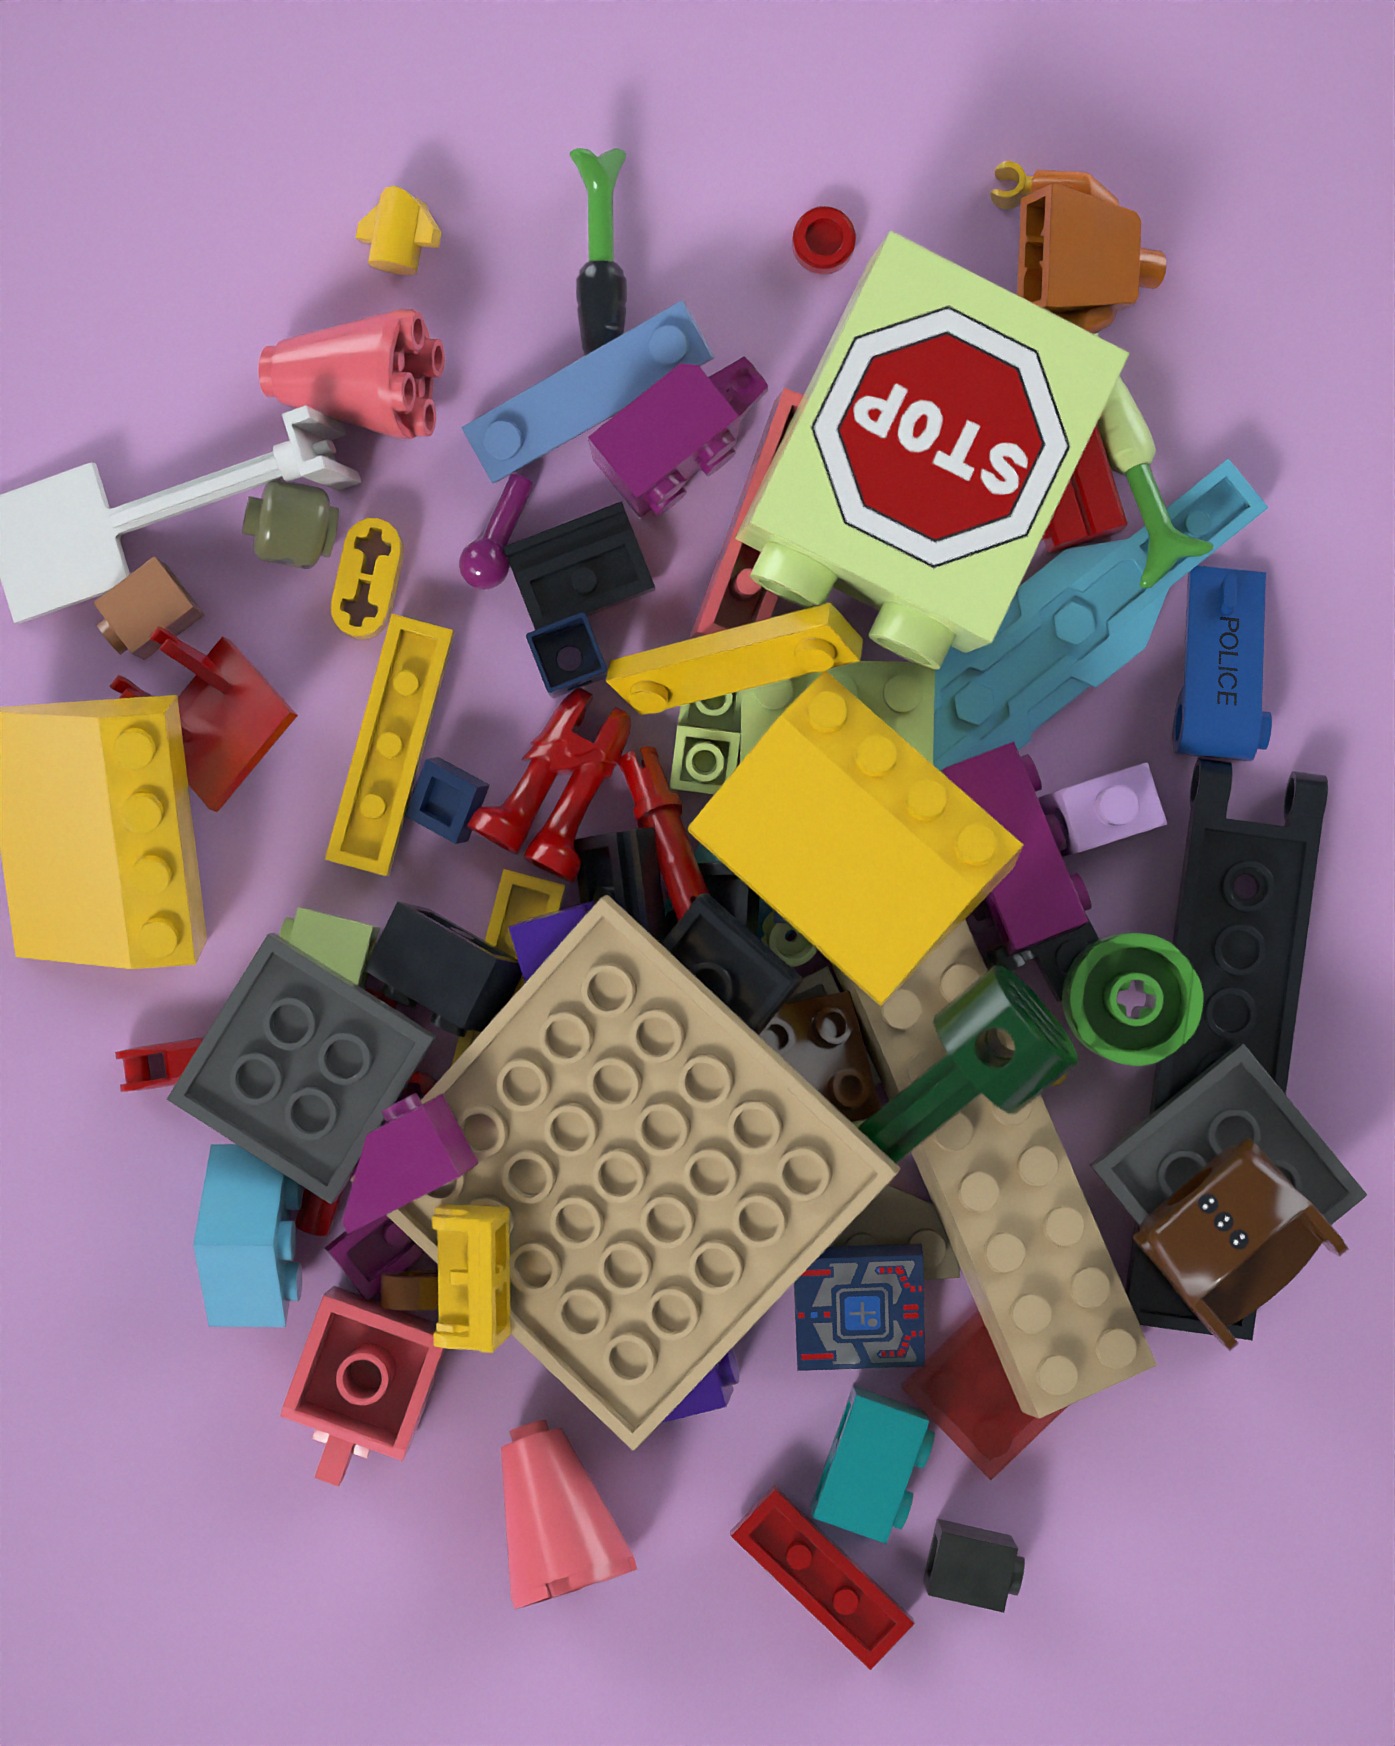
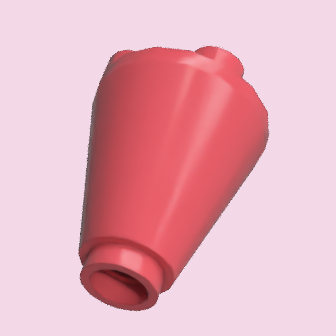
[258,309,445,440]

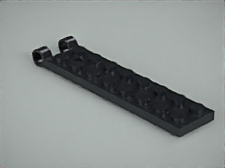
[1125,758,1328,1341]

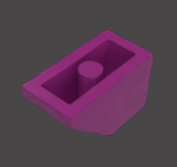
[342,1093,479,1234]

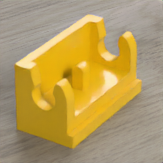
[432,1204,511,1353]

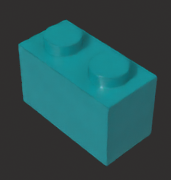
[811,1385,935,1544]

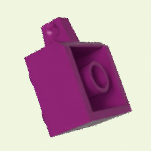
[588,356,768,518]

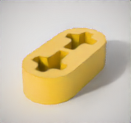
[331,518,404,640]

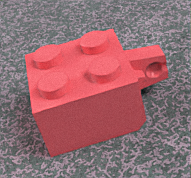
[280,1286,446,1487]

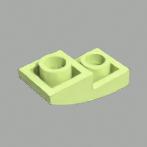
[669,691,742,794]

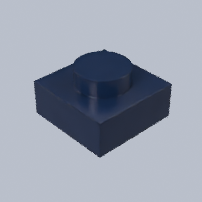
[405,757,490,844]

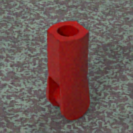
[115,1037,204,1092]

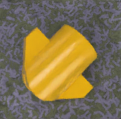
[355,186,442,275]

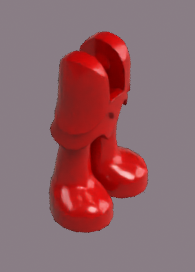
[467,687,631,883]

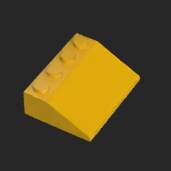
[688,671,1023,1007]
[0,695,207,969]

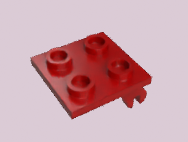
[109,626,298,812]

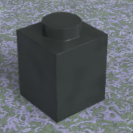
[923,1519,1025,1613]

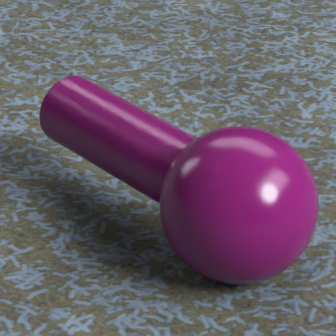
[459,474,534,590]

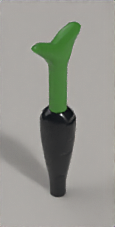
[569,148,627,356]

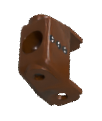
[1132,1137,1349,1351]

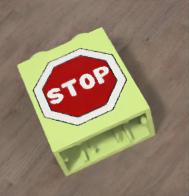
[735,231,1130,669]

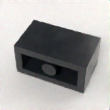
[364,901,522,1037]

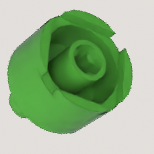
[1062,933,1203,1066]

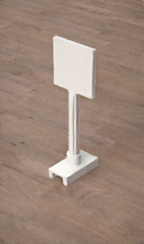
[0,405,362,624]

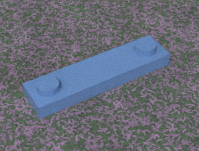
[461,300,715,483]

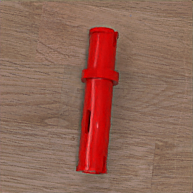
[618,746,710,921]

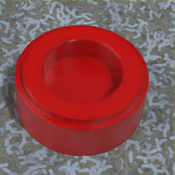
[792,206,856,274]

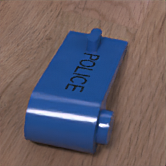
[1172,566,1272,761]

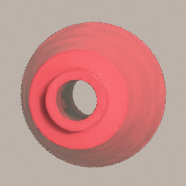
[501,1419,638,1609]

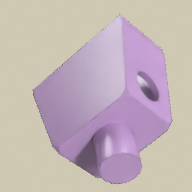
[1038,762,1167,857]

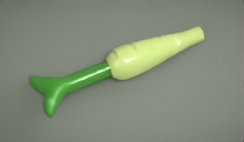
[1094,333,1213,589]

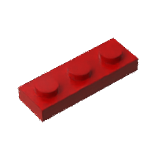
[730,1485,915,1670]

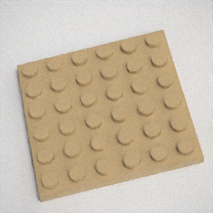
[350,895,900,1451]

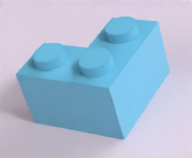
[193,1144,303,1327]

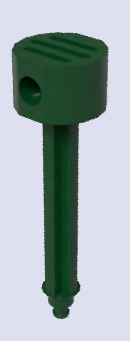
[858,965,1078,1164]

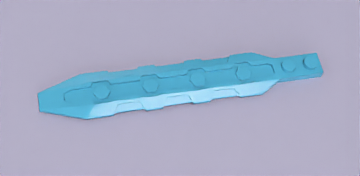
[664,458,1269,940]

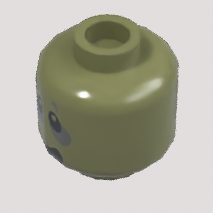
[242,479,339,569]

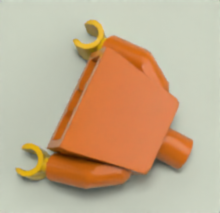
[990,161,1167,334]

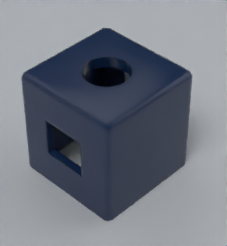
[526,612,608,698]

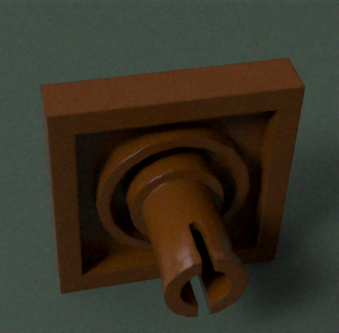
[759,991,881,1124]

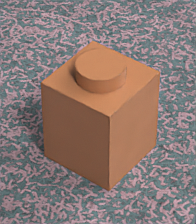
[93,556,205,660]

